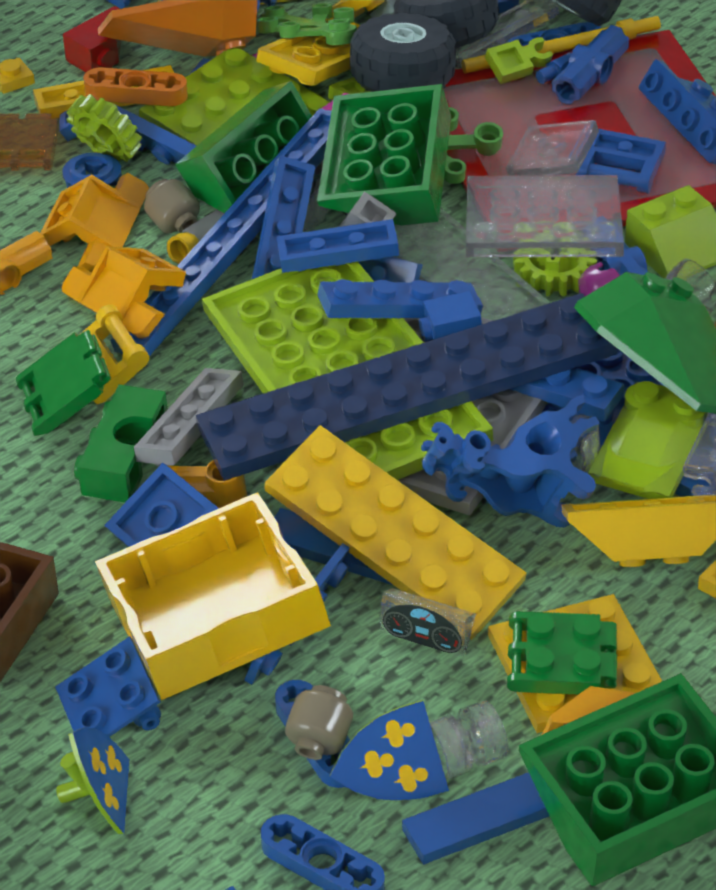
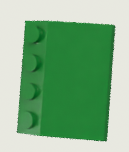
[317,84,451,226]
[518,673,716,887]

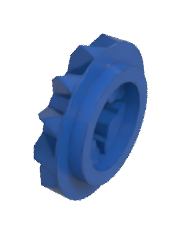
[62,153,122,188]

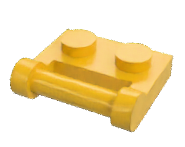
[79,304,149,404]

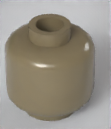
[144,179,200,233]
[285,685,353,760]

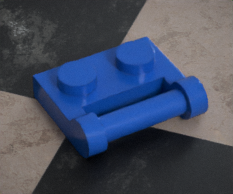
[576,128,666,193]

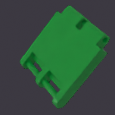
[16,330,111,436]
[507,611,617,695]

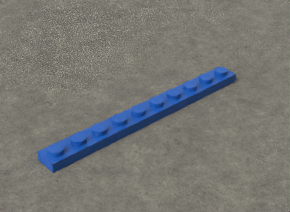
[110,109,331,356]

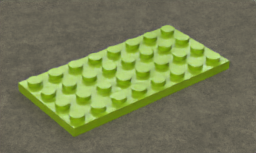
[202,262,494,480]

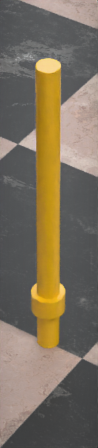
[461,16,661,74]

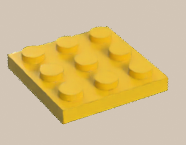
[488,594,662,733]

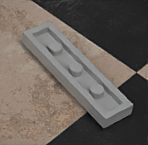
[134,368,244,466]

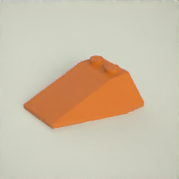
[97,0,258,57]

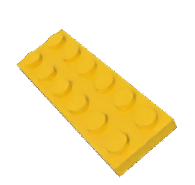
[265,425,527,640]

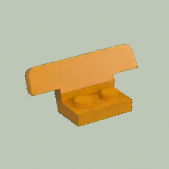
[40,173,149,272]
[62,246,186,339]

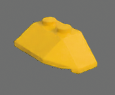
[562,495,716,567]

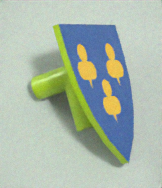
[330,700,449,800]
[56,727,130,834]

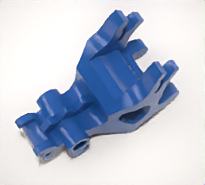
[421,394,600,528]

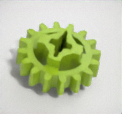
[66,94,142,162]
[513,230,597,297]

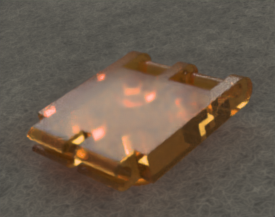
[0,113,59,171]

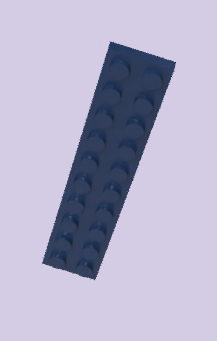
[196,293,617,481]

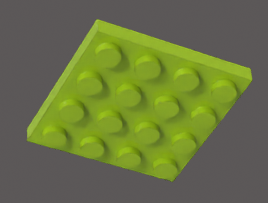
[139,48,330,146]

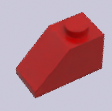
[63,6,121,72]

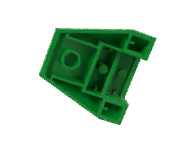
[574,272,716,414]

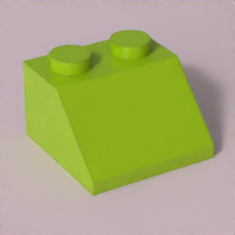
[625,185,716,280]

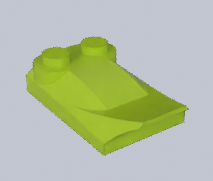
[588,381,711,499]

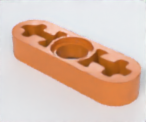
[83,67,188,106]

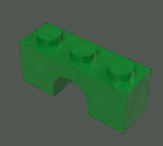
[74,384,168,503]

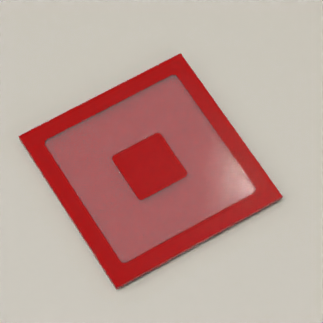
[443,30,716,252]

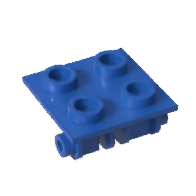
[55,636,161,737]

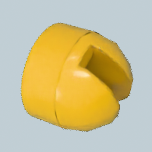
[167,232,199,264]

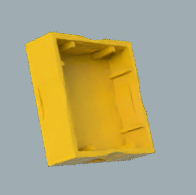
[95,492,331,701]

